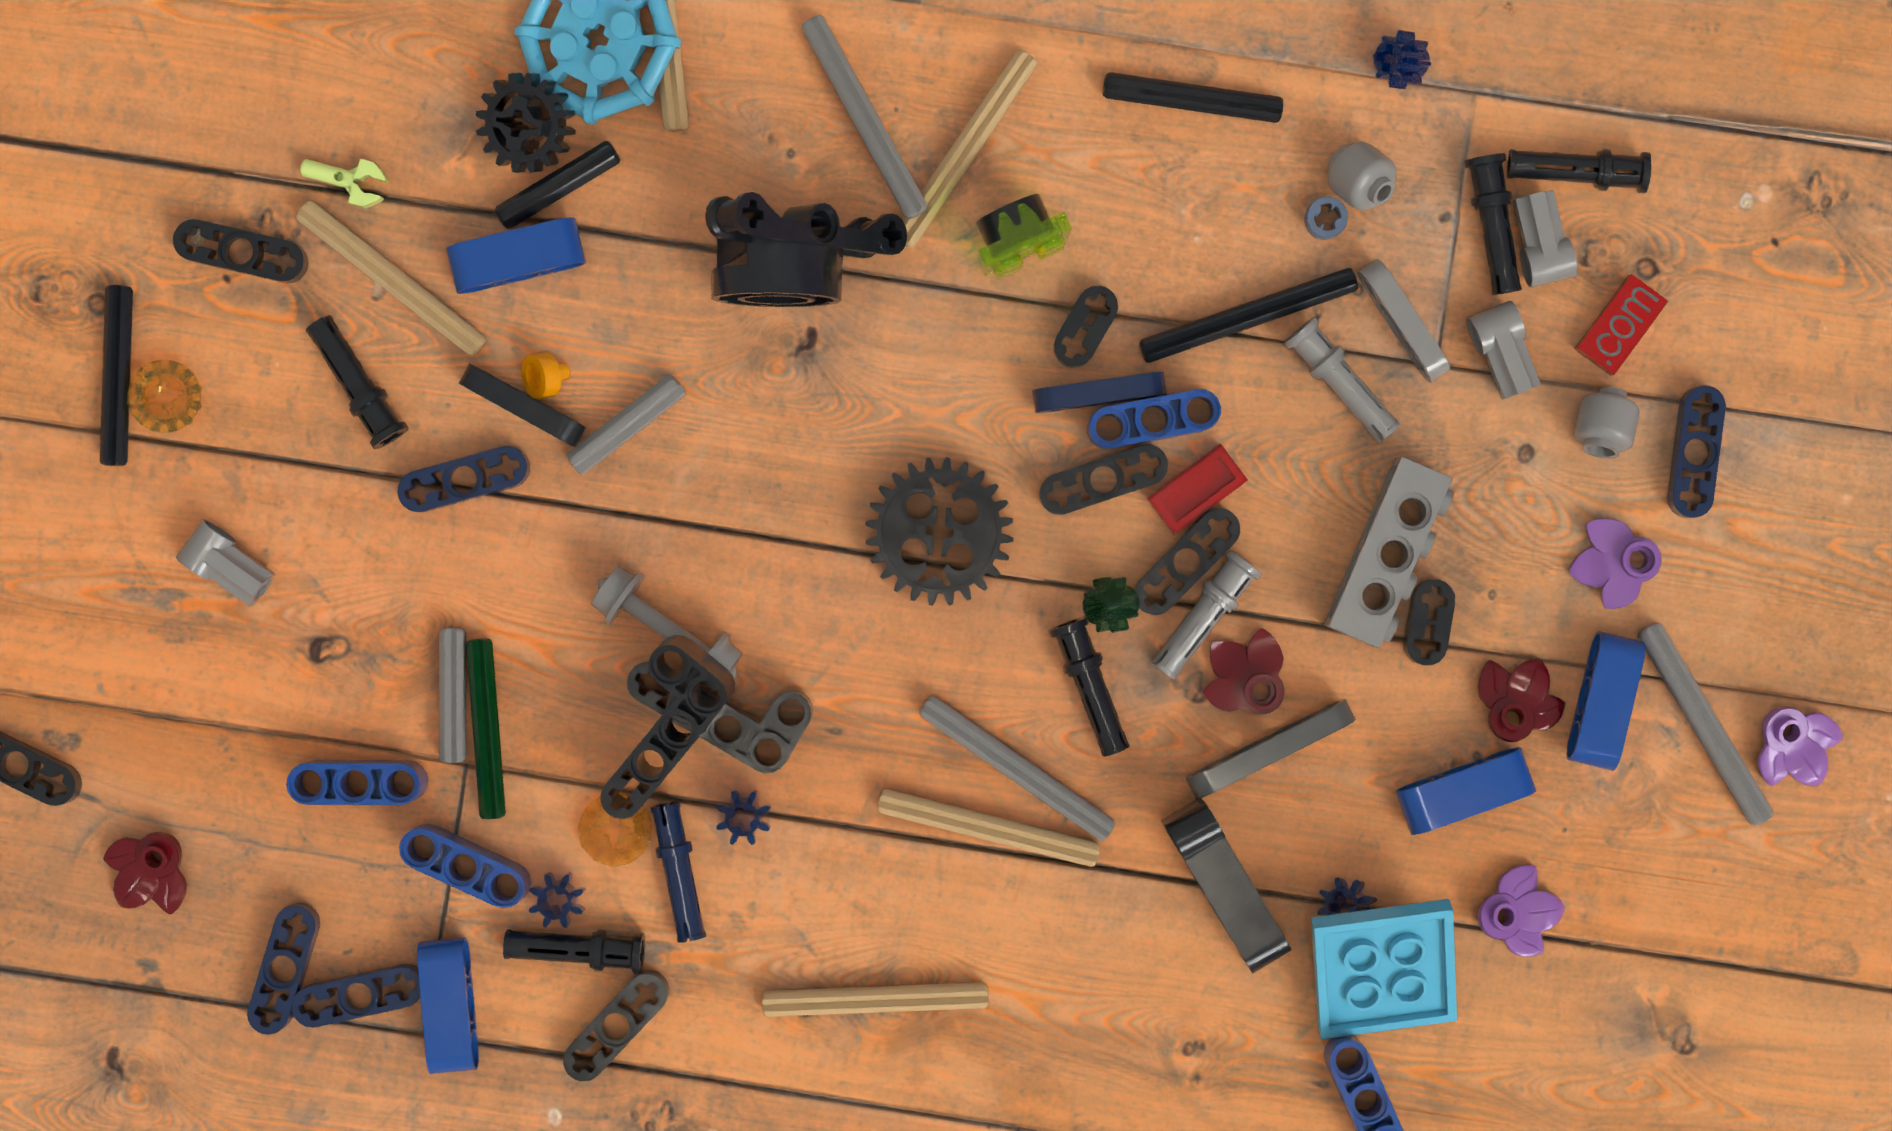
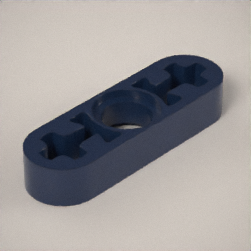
[1032,372,1167,413]
[1667,386,1726,518]
[397,446,530,512]
[247,903,320,1035]
[292,964,420,1028]

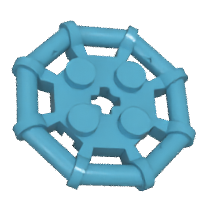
[514,0,681,125]

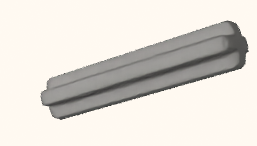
[567,375,686,474]
[439,628,466,763]

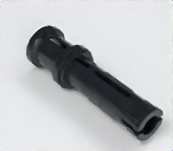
[1507,149,1651,194]
[1464,153,1522,295]
[306,315,409,449]
[1049,616,1130,757]
[503,929,645,974]

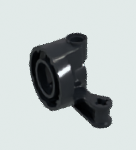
[705,192,907,307]

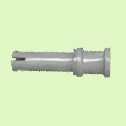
[1284,317,1400,443]
[1151,550,1263,679]

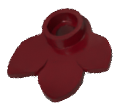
[1202,628,1285,714]
[1478,658,1566,742]
[103,832,187,914]

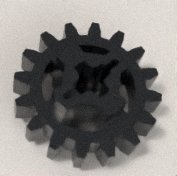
[476,73,576,173]

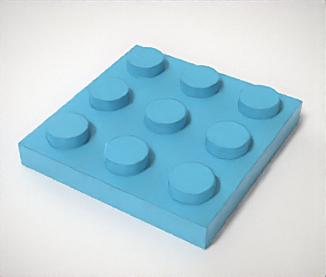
[1311,899,1457,1040]

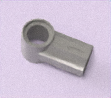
[1513,190,1577,287]
[1466,301,1541,400]
[176,519,275,606]

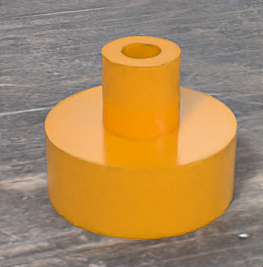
[521,351,570,400]

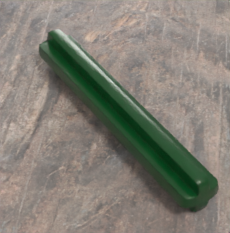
[466,638,506,820]

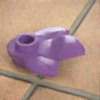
[1569,518,1662,609]
[1758,707,1843,786]
[1477,865,1565,957]

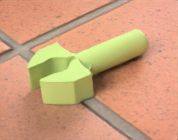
[300,159,389,208]

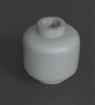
[1328,141,1396,211]
[1574,387,1640,459]

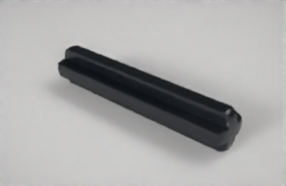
[495,141,620,229]

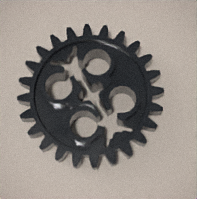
[865,457,1014,606]

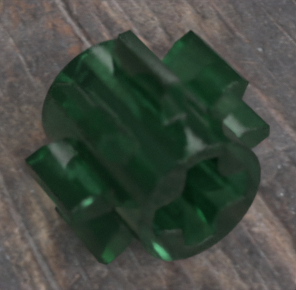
[1083,577,1139,633]

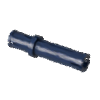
[650,802,706,943]

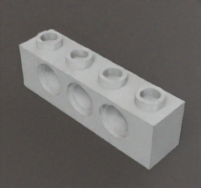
[1323,457,1454,648]

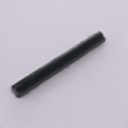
[1139,268,1358,363]

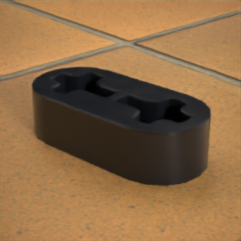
[1053,286,1118,368]
[1403,579,1455,665]

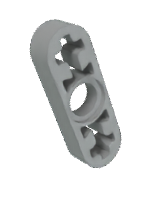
[1357,259,1450,383]

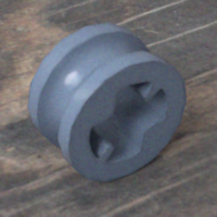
[1304,196,1348,240]

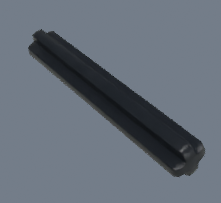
[1103,72,1284,123]
[100,285,133,466]

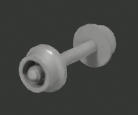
[591,566,743,691]

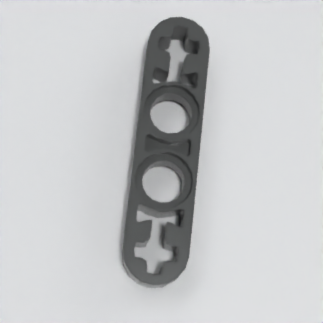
[1186,699,1356,799]

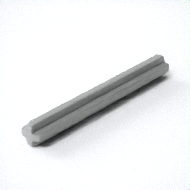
[802,15,927,219]
[1638,623,1773,826]
[919,696,1115,841]

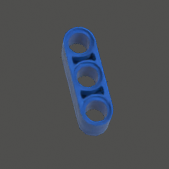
[446,217,586,294]
[1087,389,1221,449]
[1566,631,1646,771]
[1396,747,1536,835]
[286,760,428,805]
[399,824,531,908]
[417,938,479,1074]
[1323,1035,1404,1131]

